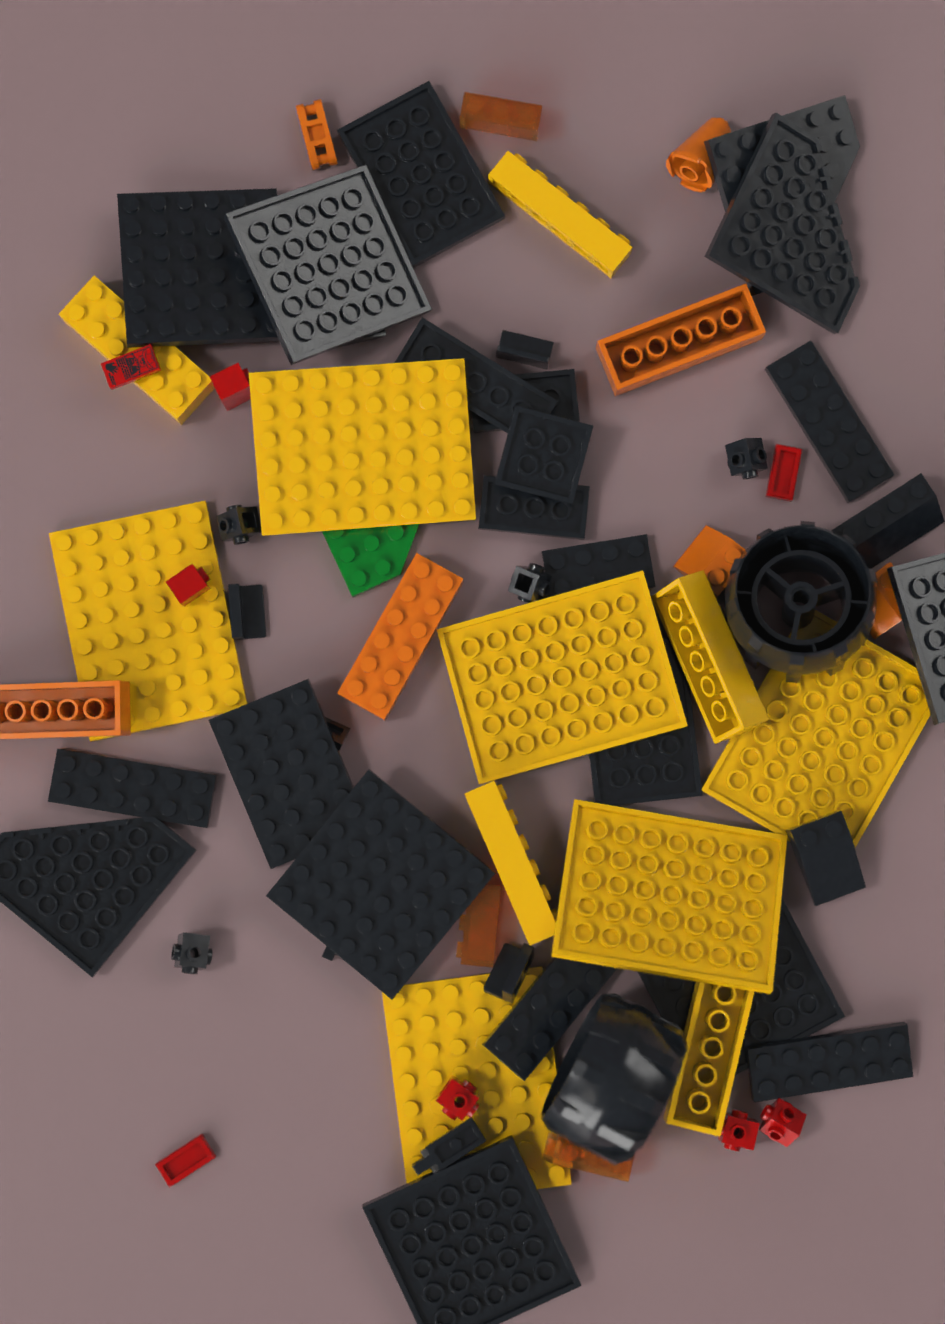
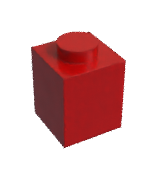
[166,564,211,607]

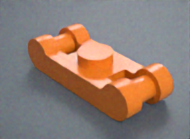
[295,99,338,171]

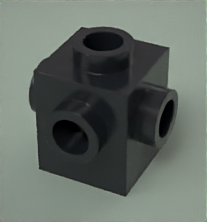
[725,438,768,480]
[217,505,262,545]
[508,563,552,603]
[171,932,212,974]

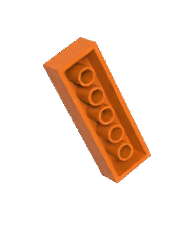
[596,283,766,396]
[337,553,464,721]
[0,680,131,740]

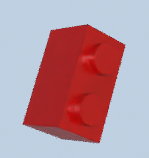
[209,363,251,411]

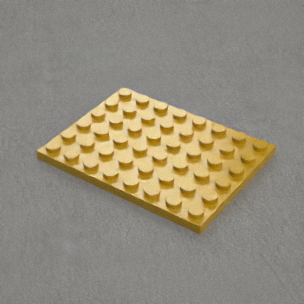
[249,358,476,536]
[49,501,248,742]
[436,571,688,785]
[702,610,931,848]
[551,799,788,994]
[382,966,572,1189]

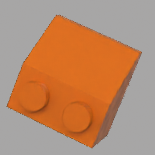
[673,525,745,598]
[870,562,902,639]

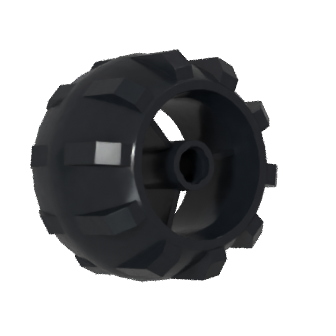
[725,521,878,683]
[541,993,688,1165]

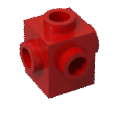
[436,1075,480,1121]
[759,1098,807,1147]
[718,1109,760,1151]

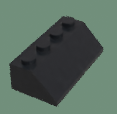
[831,473,945,569]

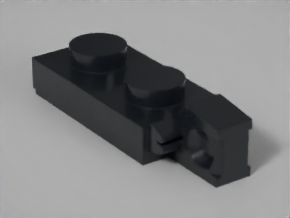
[412,1117,486,1175]

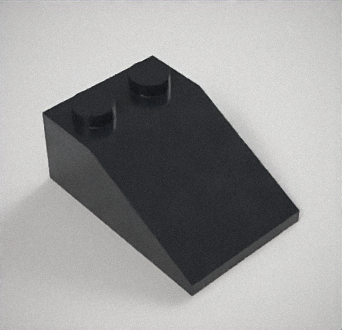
[786,811,866,906]

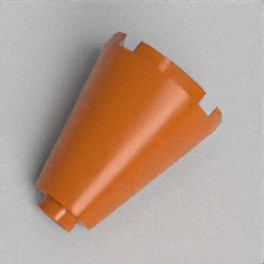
[666,118,731,192]

